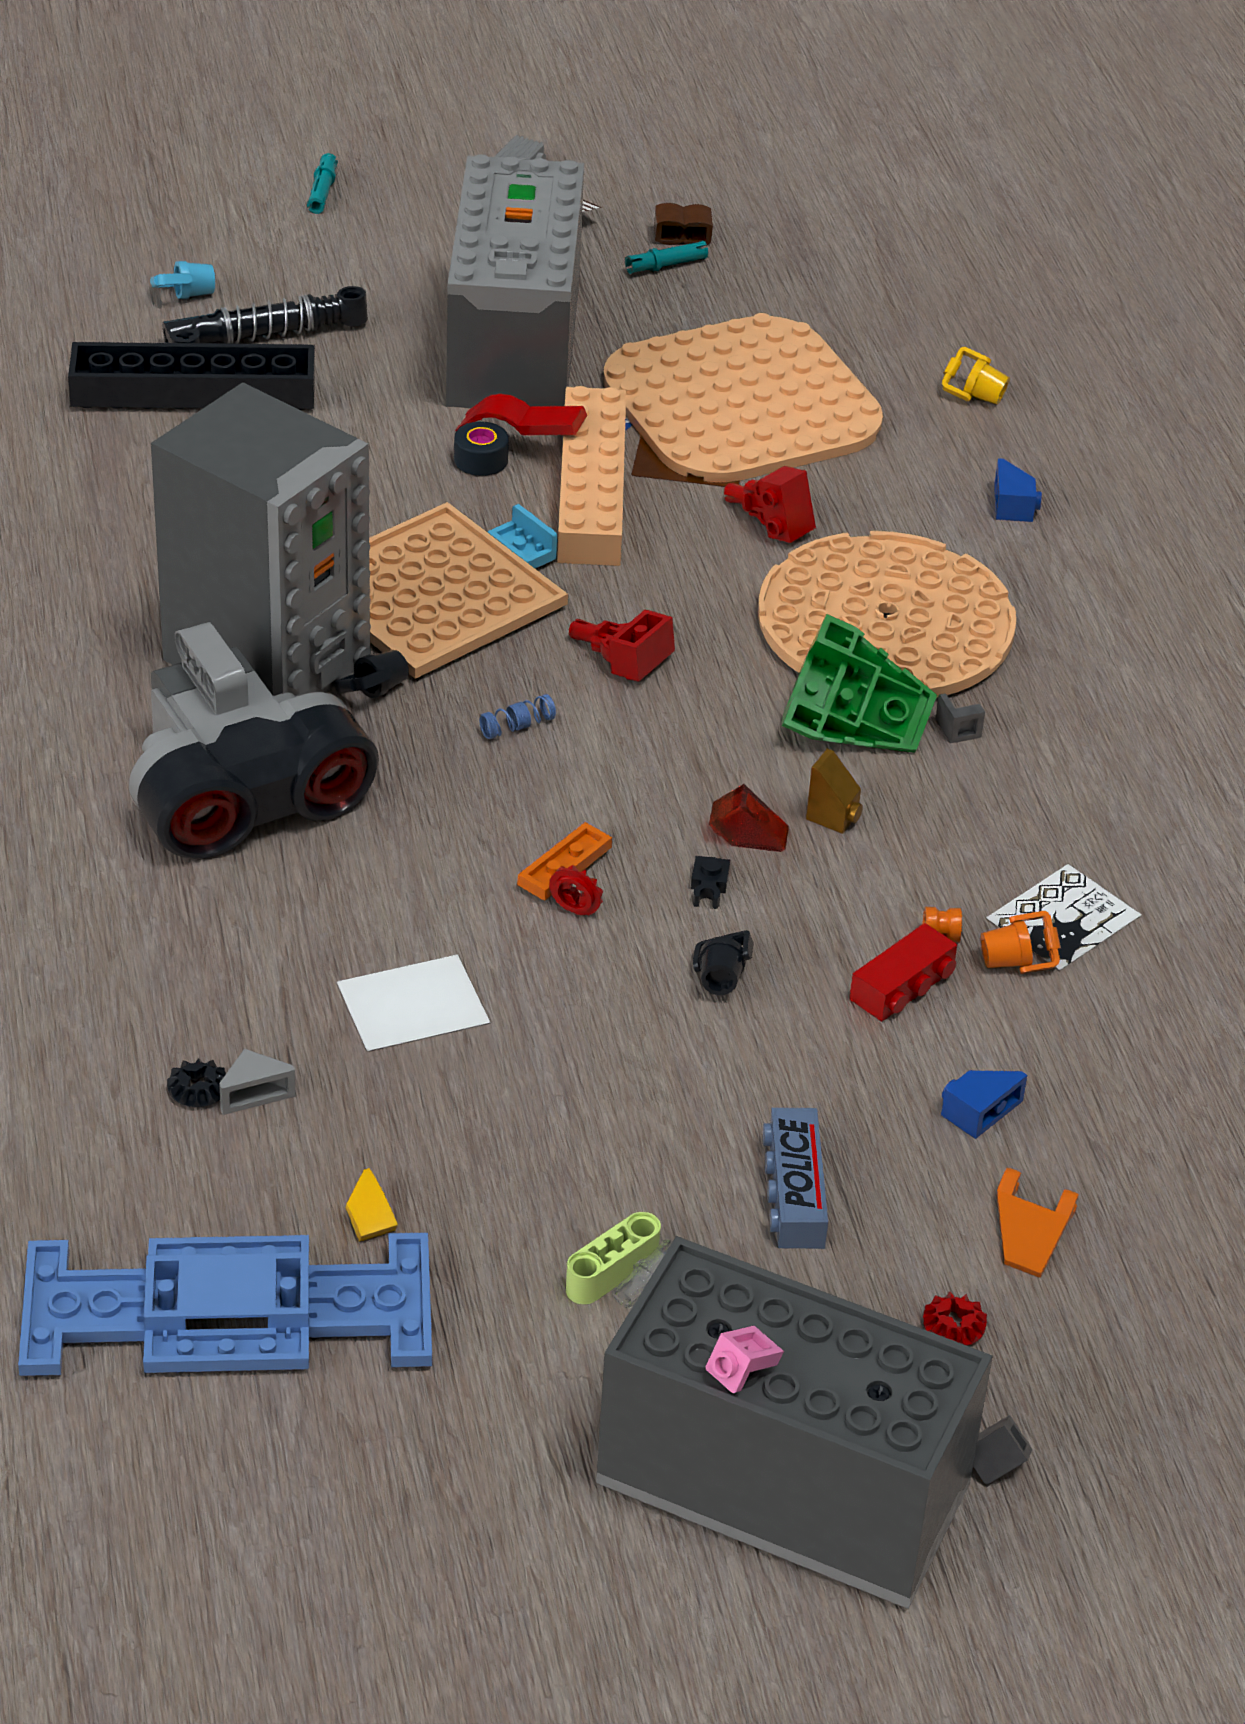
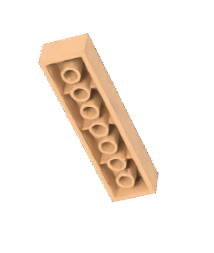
[557,386,626,566]

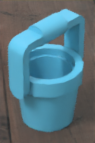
[150,261,215,299]

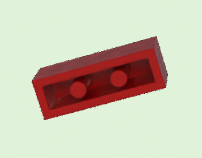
[849,923,957,1022]

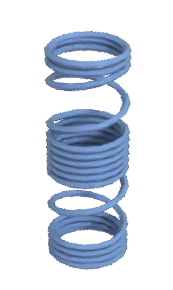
[479,694,556,739]

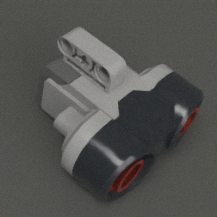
[129,622,379,859]

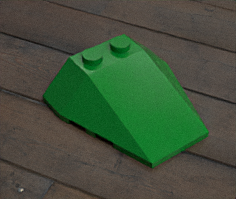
[781,614,937,753]

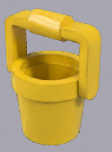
[942,347,1010,405]

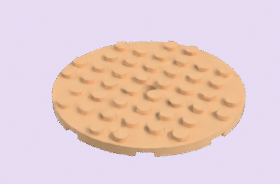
[758,531,1016,697]

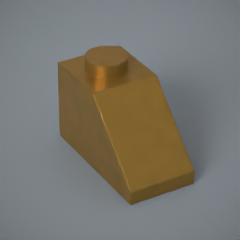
[806,748,863,834]

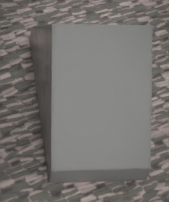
[219,1049,295,1115]

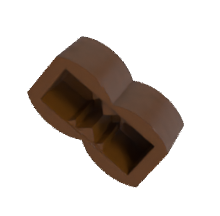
[654,203,713,245]

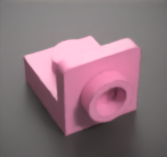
[706,1326,784,1393]

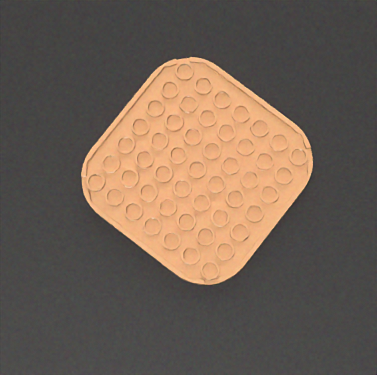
[603,313,883,482]

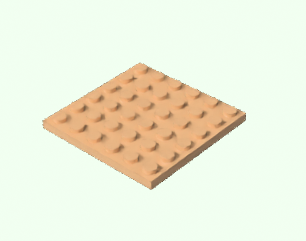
[369,502,568,679]

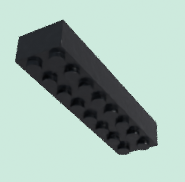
[68,342,315,410]

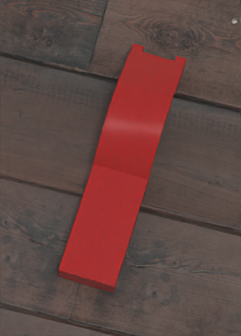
[455,394,587,435]

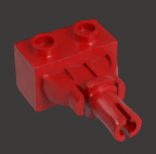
[724,466,816,543]
[569,609,675,682]

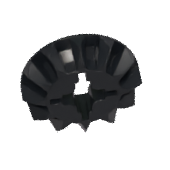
[167,1057,226,1107]

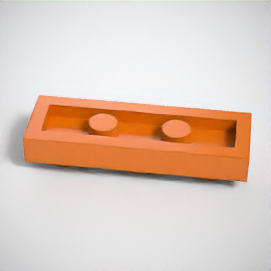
[517,822,612,901]

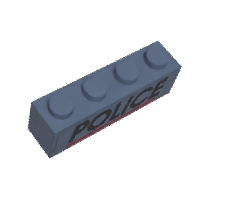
[763,1108,828,1249]

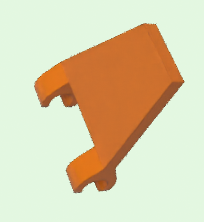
[997,1168,1079,1278]

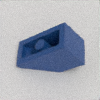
[994,458,1042,522]
[941,1070,1028,1139]

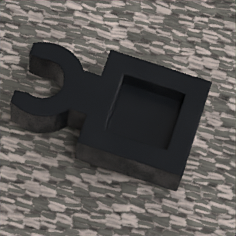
[691,856,730,909]

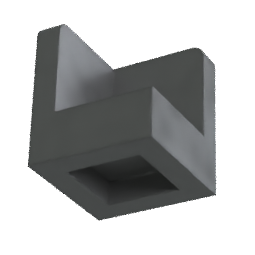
[935,693,985,743]
[973,1415,1033,1484]

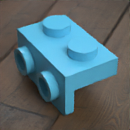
[487,504,558,568]

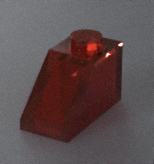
[709,784,789,852]

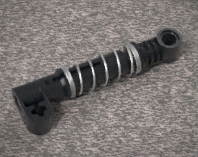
[162,286,368,344]

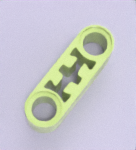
[566,1212,661,1305]

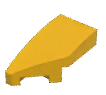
[345,1168,398,1242]

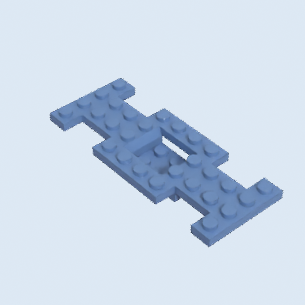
[18,1233,432,1376]

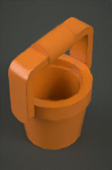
[980,911,1061,974]

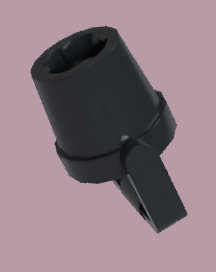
[333,650,409,698]
[693,930,754,995]

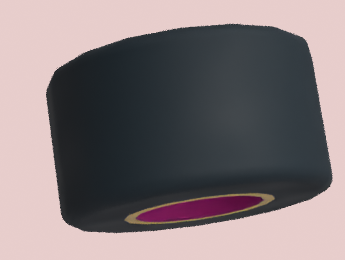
[454,421,509,476]

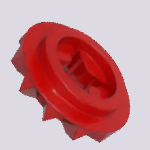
[549,865,603,915]
[923,1292,987,1346]

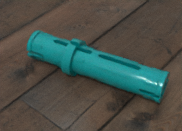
[307,153,338,214]
[625,241,709,274]

